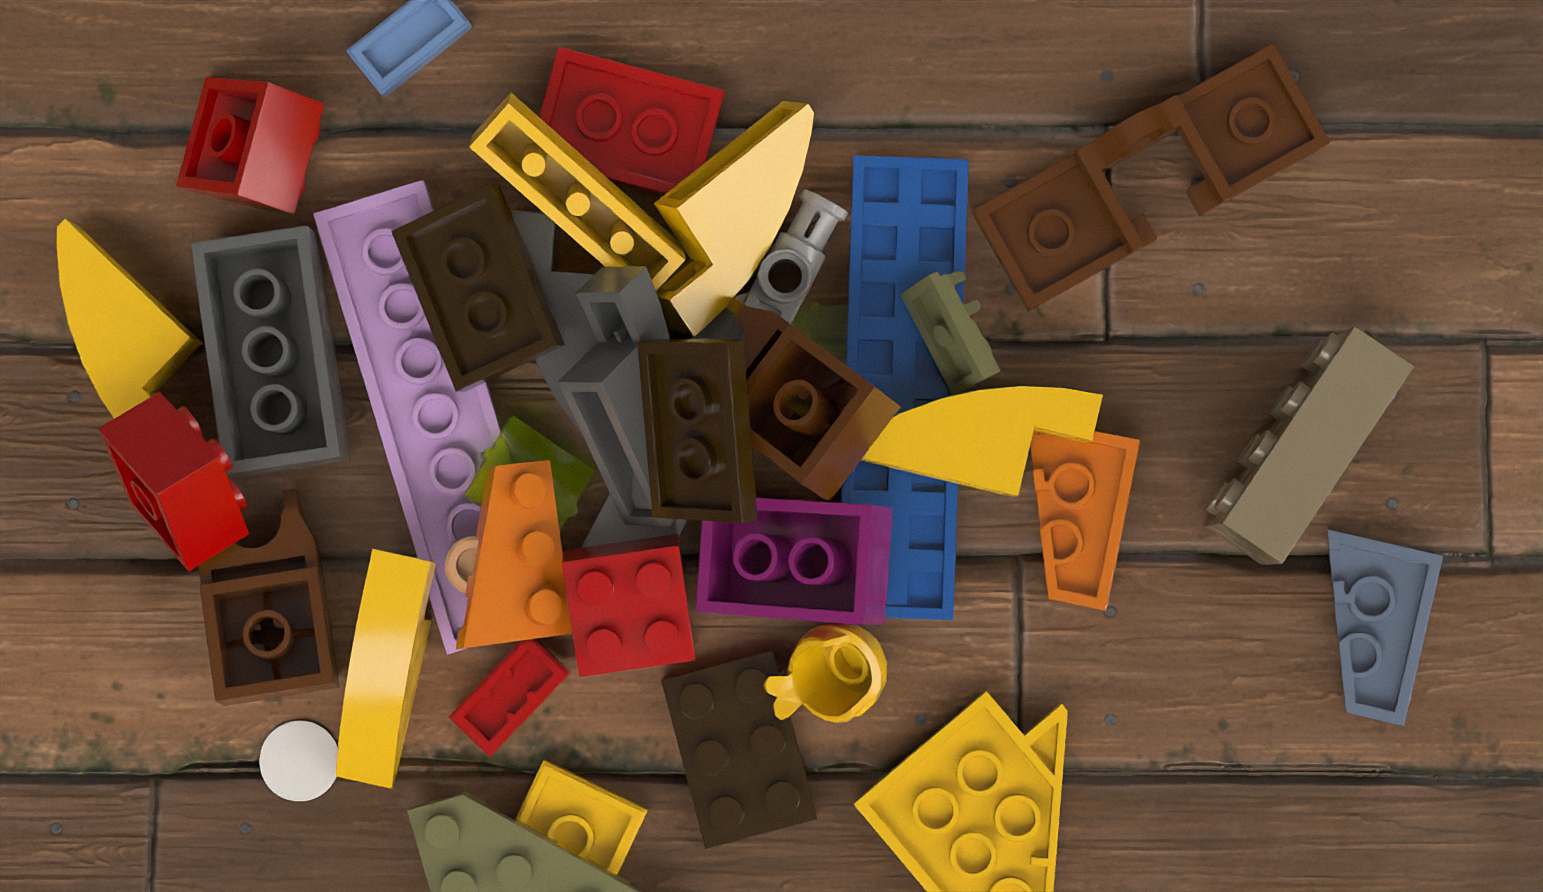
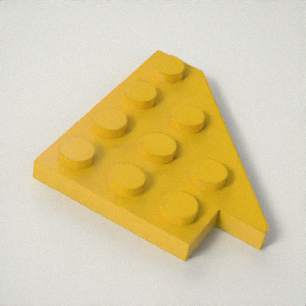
[853,691,1068,892]

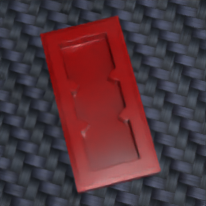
[448,639,572,757]

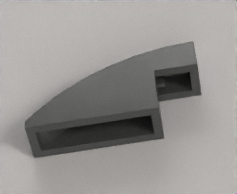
[510,210,598,434]
[558,266,675,527]

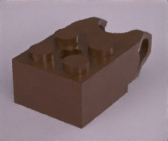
[726,297,901,502]
[198,489,340,706]

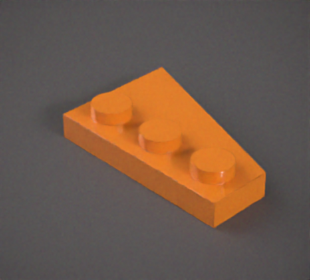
[1030,431,1141,611]
[456,460,572,649]

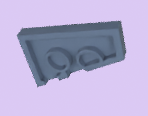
[1327,529,1443,726]

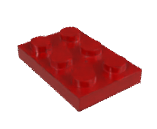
[539,47,725,196]

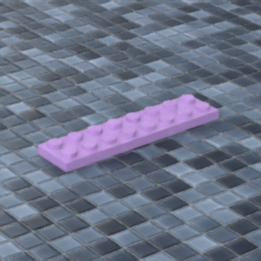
[313,180,512,655]

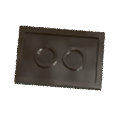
[391,183,565,392]
[637,339,758,523]
[661,650,817,849]

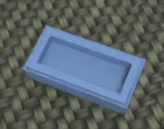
[346,0,473,98]

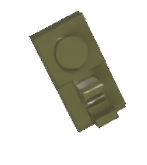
[900,271,1000,396]

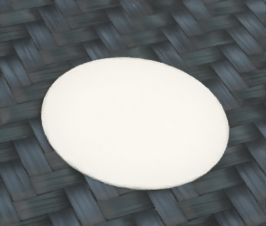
[259,721,338,801]

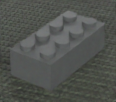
[191,225,351,478]

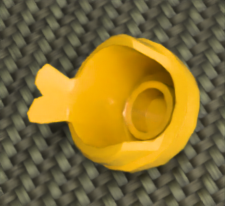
[763,622,887,723]

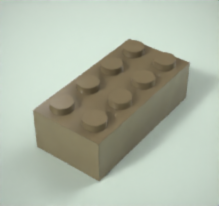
[1204,326,1414,565]

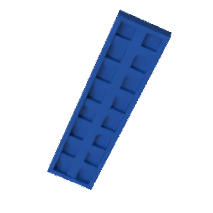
[841,155,969,620]

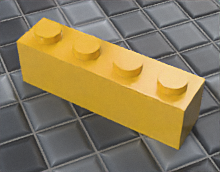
[469,93,685,291]

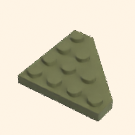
[407,791,643,892]

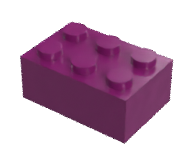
[696,498,893,625]

